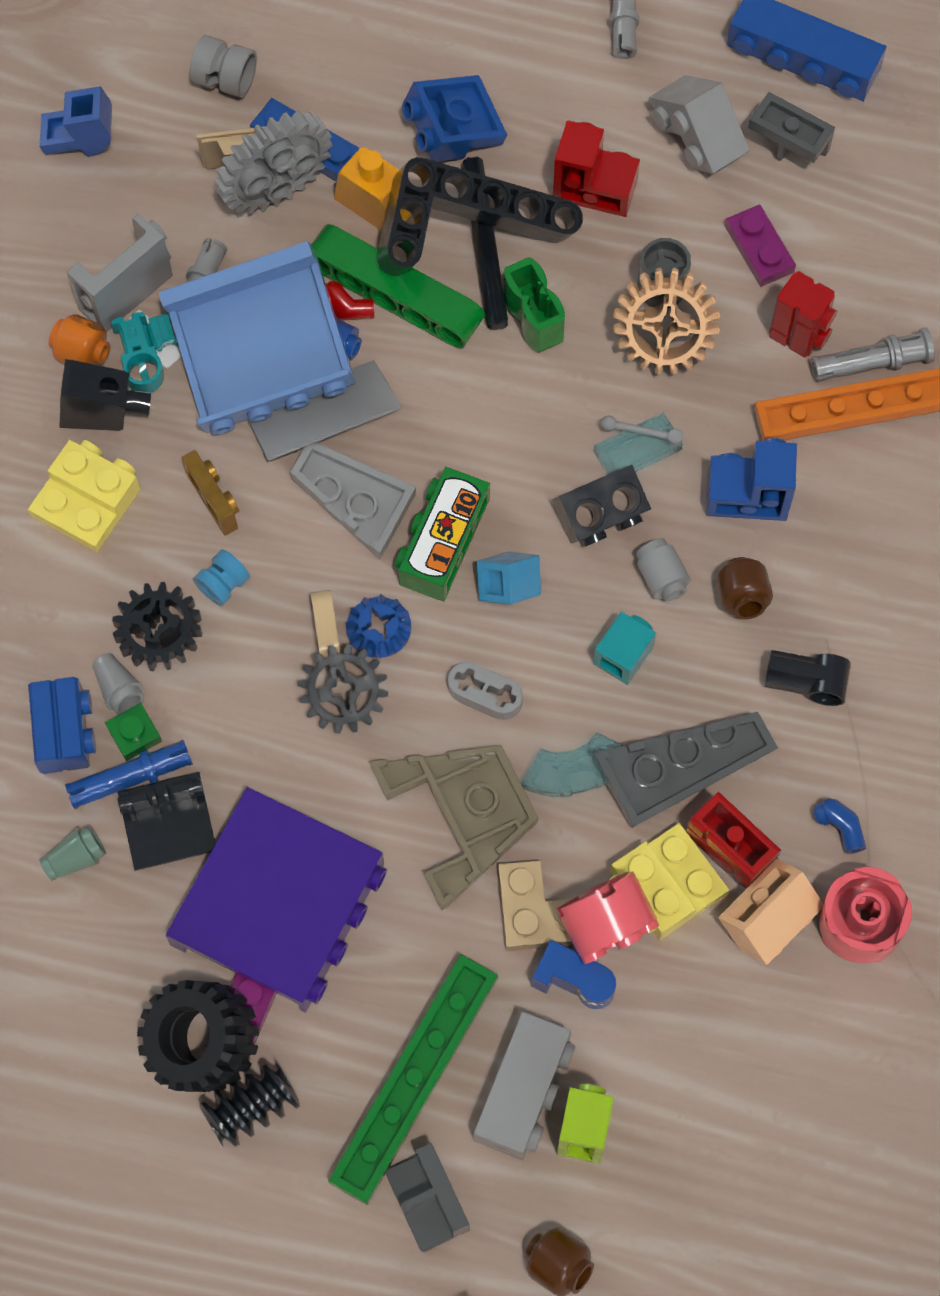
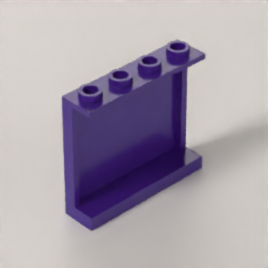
[166,787,387,1013]

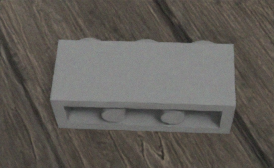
[474,1011,576,1161]

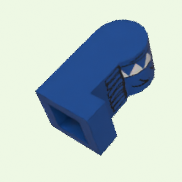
[531,940,616,1009]

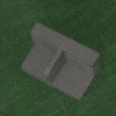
[748,92,835,163]
[386,1143,470,1252]

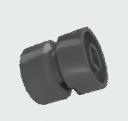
[637,238,691,309]

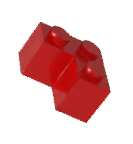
[553,120,640,217]

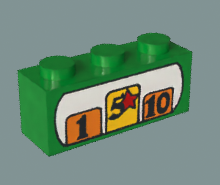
[395,466,490,602]

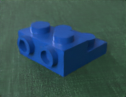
[402,75,507,161]

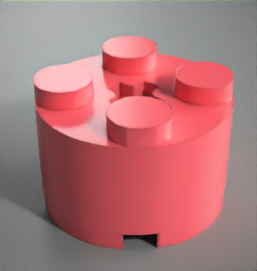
[819,867,912,963]
[556,871,659,964]

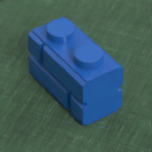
[28,677,96,774]

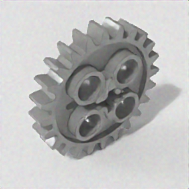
[214,110,333,214]

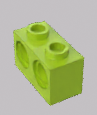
[557,1084,614,1164]

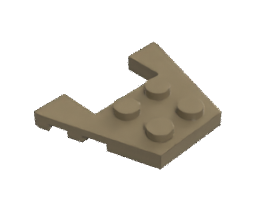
[371,745,538,910]

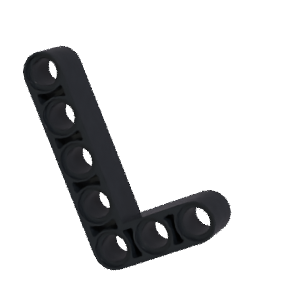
[378,157,583,276]

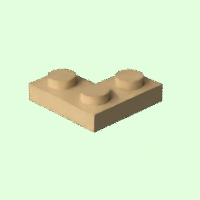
[498,861,573,951]

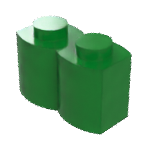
[504,257,565,353]

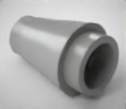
[92,653,144,715]

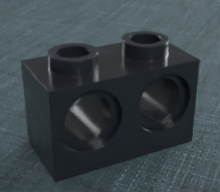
[552,465,651,547]

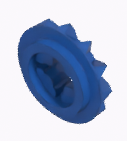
[346,594,411,658]

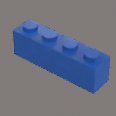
[727,0,887,102]

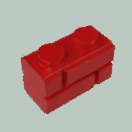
[769,271,838,358]
[686,792,781,889]

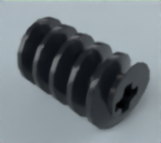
[199,1063,300,1148]

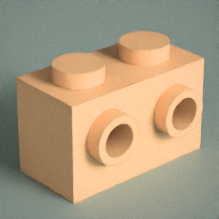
[718,859,823,965]

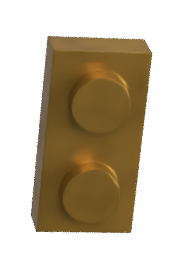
[181,450,240,536]

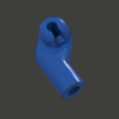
[813,798,866,854]

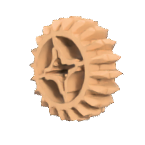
[613,268,720,375]

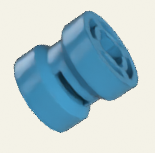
[193,549,250,606]

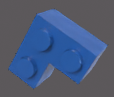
[706,438,797,521]

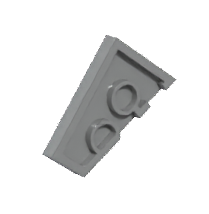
[290,442,416,560]

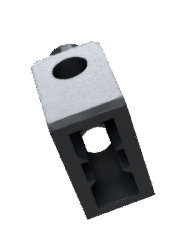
[59,359,151,431]

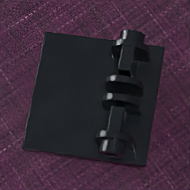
[117,772,216,871]

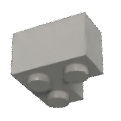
[649,75,750,174]

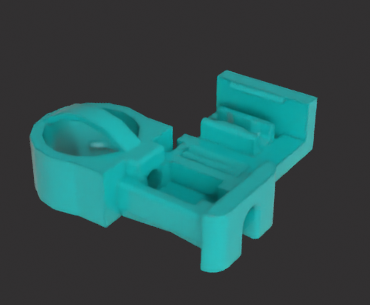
[111,312,178,393]

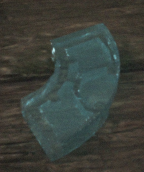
[521,732,624,797]

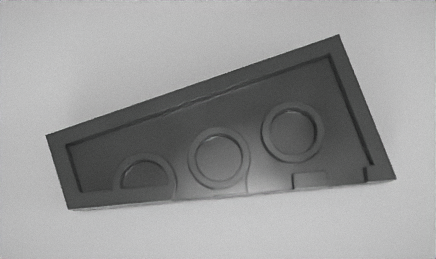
[591,712,778,828]

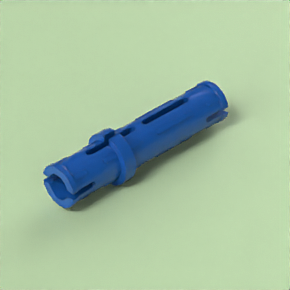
[65,740,193,810]

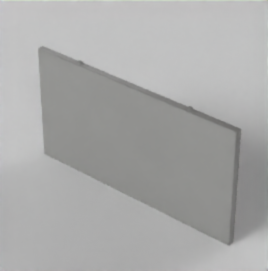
[248,360,401,461]

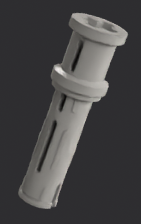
[811,327,935,382]

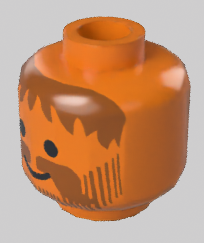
[48,314,110,365]

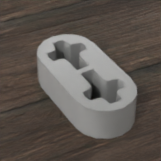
[448,662,523,720]

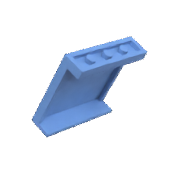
[158,241,356,435]

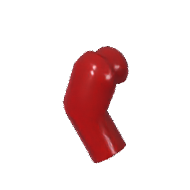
[326,281,375,320]

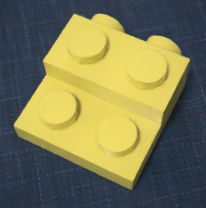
[28,439,141,553]
[610,823,729,941]

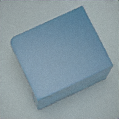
[477,552,541,605]

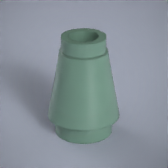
[39,825,106,881]

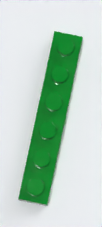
[328,954,498,1205]

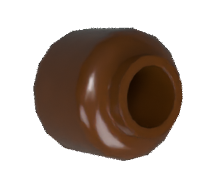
[716,557,773,619]
[525,1228,594,1296]

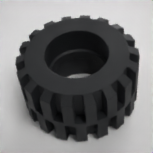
[137,980,259,1092]

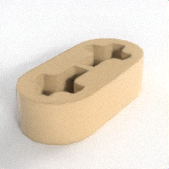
[311,590,340,666]

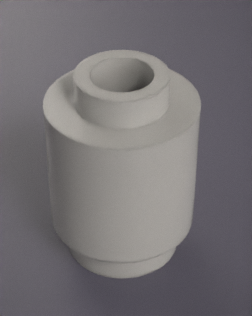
[636,538,691,602]

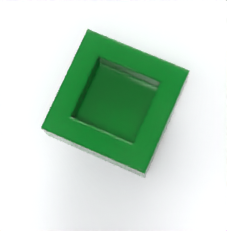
[104,703,162,761]

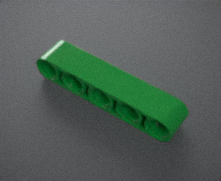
[311,224,485,349]

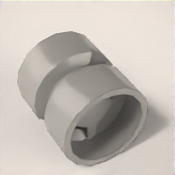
[189,35,257,98]

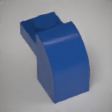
[40,86,112,157]

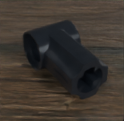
[765,650,851,706]

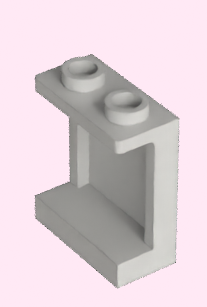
[67,214,173,332]

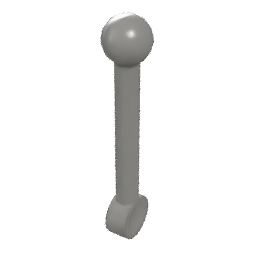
[601,416,683,446]

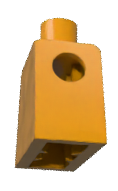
[334,147,412,231]

